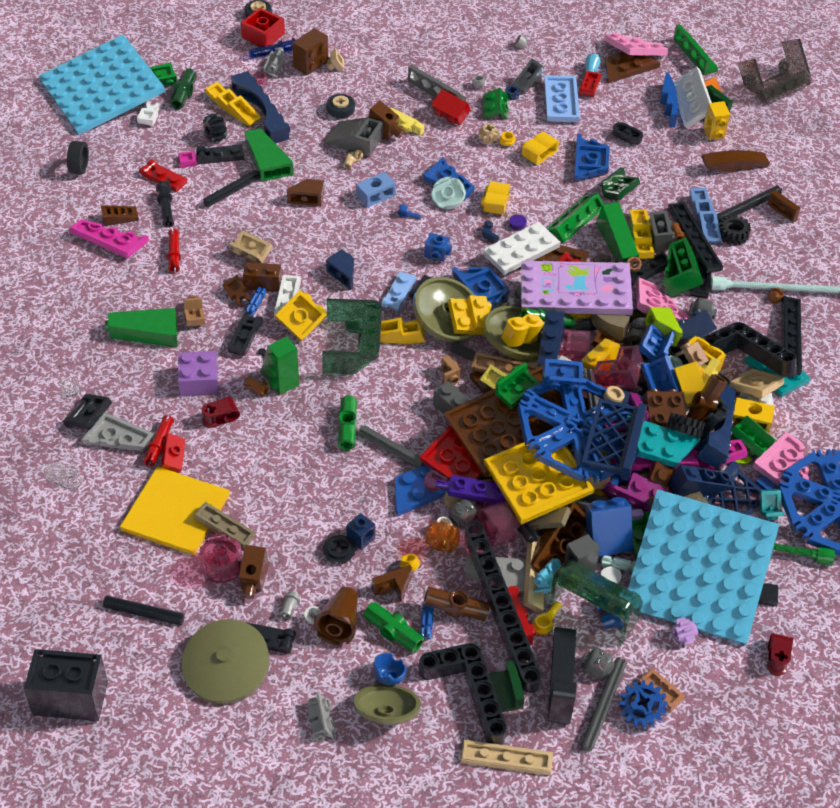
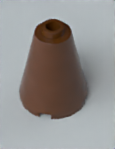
[313,587,358,645]

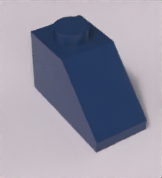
[326,249,354,290]

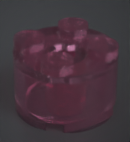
[563,329,591,362]
[475,501,520,548]
[199,534,242,583]

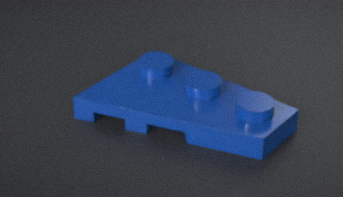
[423,157,475,201]

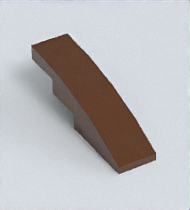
[701,150,770,173]

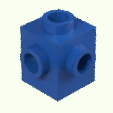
[424,233,452,262]

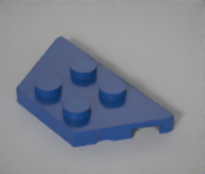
[574,133,610,181]
[452,267,510,311]
[395,465,449,516]

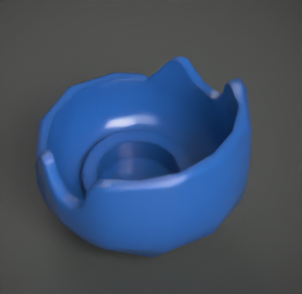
[373,653,407,686]

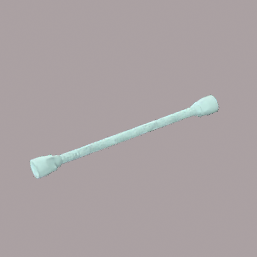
[710,276,840,293]

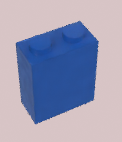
[585,497,633,557]

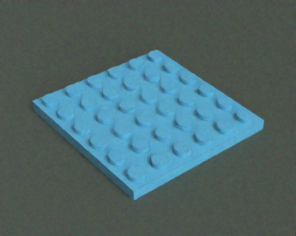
[38,34,166,135]
[625,489,779,645]

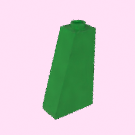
[244,128,294,182]
[595,202,639,265]
[105,308,178,347]

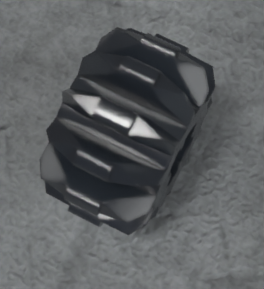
[203,113,228,142]

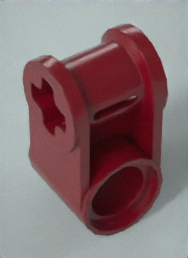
[202,397,240,428]
[767,633,793,676]

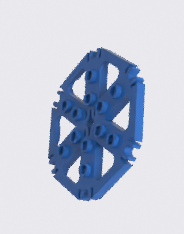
[517,378,637,482]
[778,449,840,556]

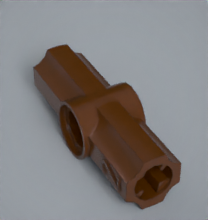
[687,374,727,422]
[423,586,490,621]

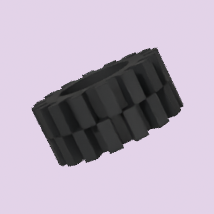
[719,215,751,246]
[666,413,705,438]

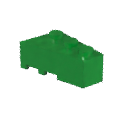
[663,237,704,297]

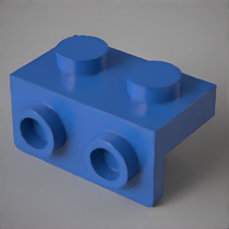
[637,324,675,362]
[641,355,681,392]
[542,358,586,389]

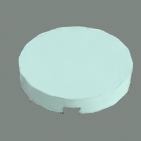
[431,177,466,210]

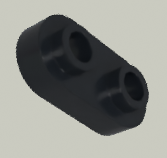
[612,122,643,144]

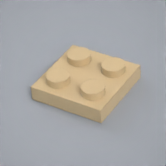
[730,368,784,398]

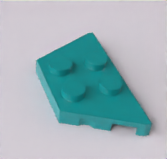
[626,415,700,468]

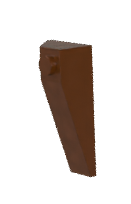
[531,502,587,573]

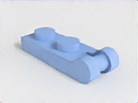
[381,271,416,312]

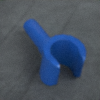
[398,204,422,219]

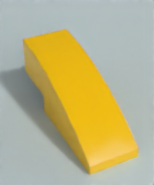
[366,317,426,344]

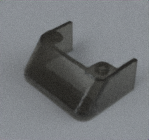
[737,38,812,104]

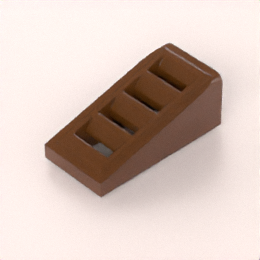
[101,205,139,226]

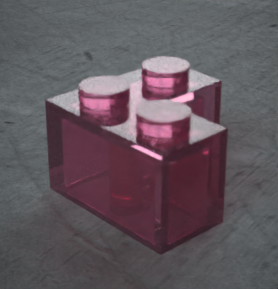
[593,345,644,390]

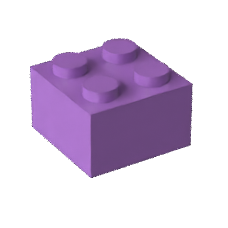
[178,351,219,396]

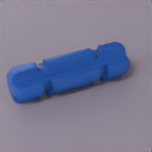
[245,286,266,316]
[420,601,434,640]

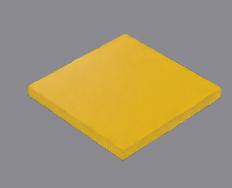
[484,443,594,525]
[120,466,230,556]

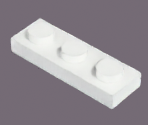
[274,275,301,319]

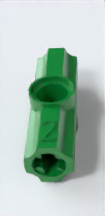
[338,395,357,451]
[363,602,424,653]

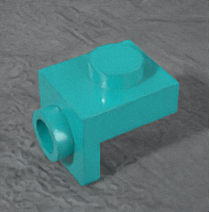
[759,489,785,520]

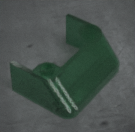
[322,298,382,375]
[549,561,643,645]

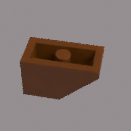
[287,179,324,206]

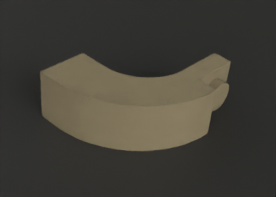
[590,314,630,342]

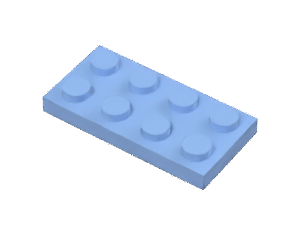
[544,75,580,122]

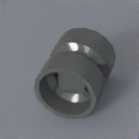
[624,318,647,351]

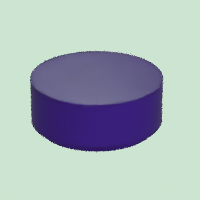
[509,215,527,231]

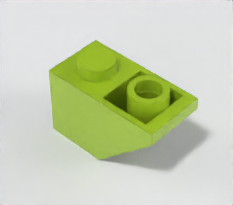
[644,307,683,346]

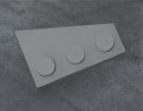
[82,412,154,452]
[465,555,526,596]

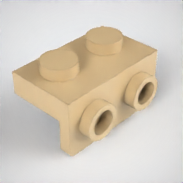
[229,230,273,263]

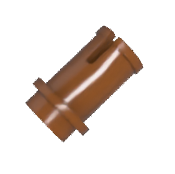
[672,222,686,241]
[244,376,269,395]

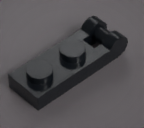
[196,145,244,164]
[227,313,263,356]
[245,622,297,654]

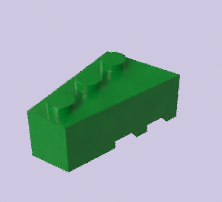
[260,336,299,395]

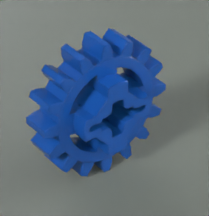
[619,680,668,730]

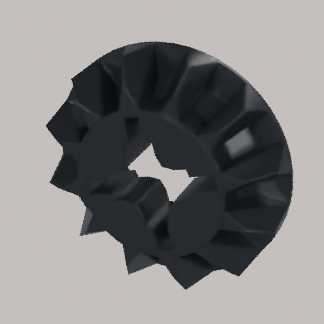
[323,535,356,565]

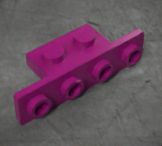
[601,472,669,513]

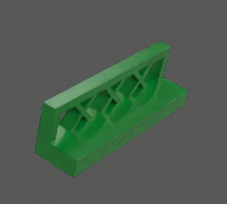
[673,24,718,75]
[546,193,604,243]

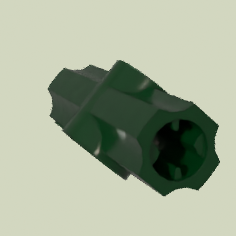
[170,68,197,110]

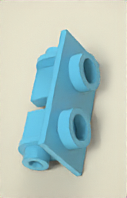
[533,558,570,593]

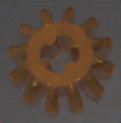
[425,521,460,554]

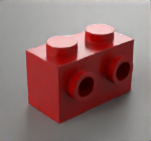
[431,89,471,125]

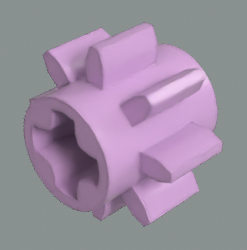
[671,617,698,646]

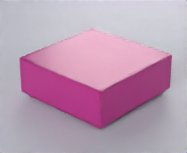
[178,151,197,168]

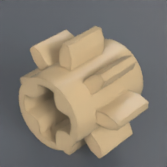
[479,124,499,144]

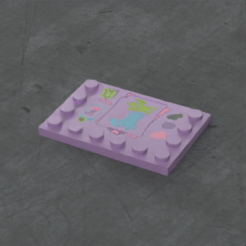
[521,260,633,315]

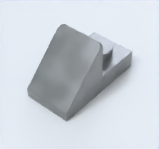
[512,58,544,94]

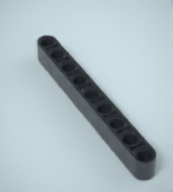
[464,521,541,693]

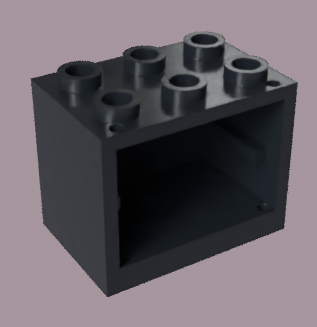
[24,649,108,721]

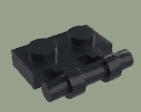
[696,405,729,447]

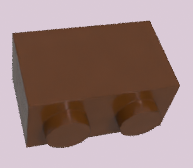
[243,262,282,292]

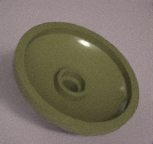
[354,684,421,725]

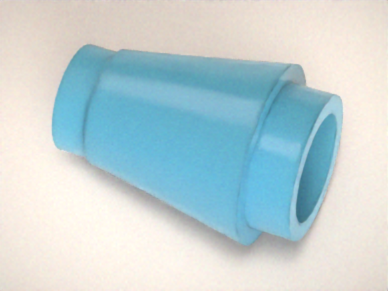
[585,54,601,73]

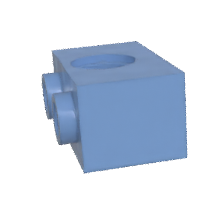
[356,172,396,208]

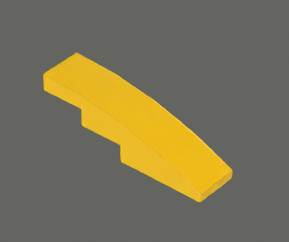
[205,81,262,127]
[629,209,654,259]

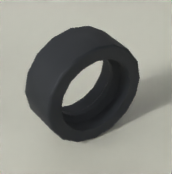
[67,141,89,174]

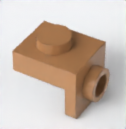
[183,297,205,327]
[675,341,709,366]
[441,355,461,385]

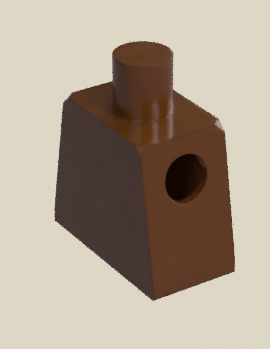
[368,100,404,140]
[239,545,269,599]

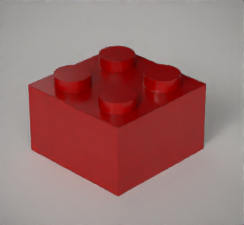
[241,8,285,49]

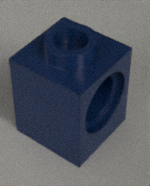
[346,513,375,550]

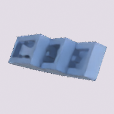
[689,187,722,243]

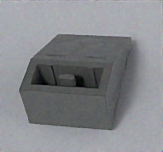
[325,117,383,157]

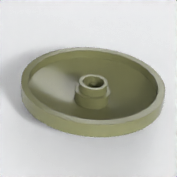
[413,277,475,343]
[483,306,543,361]
[182,619,270,705]

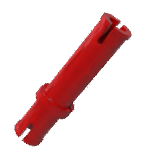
[167,229,181,273]
[143,415,174,467]

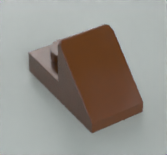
[372,565,412,602]

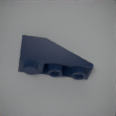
[677,308,717,339]
[669,465,735,497]

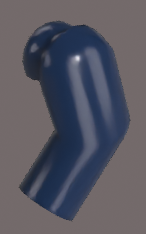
[482,220,500,244]

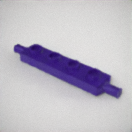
[435,475,510,507]

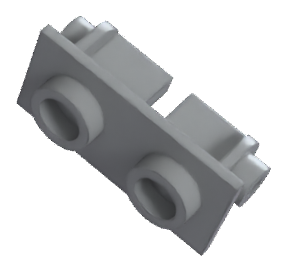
[263,47,285,78]
[307,692,336,741]

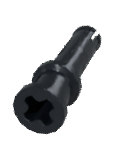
[156,182,174,227]

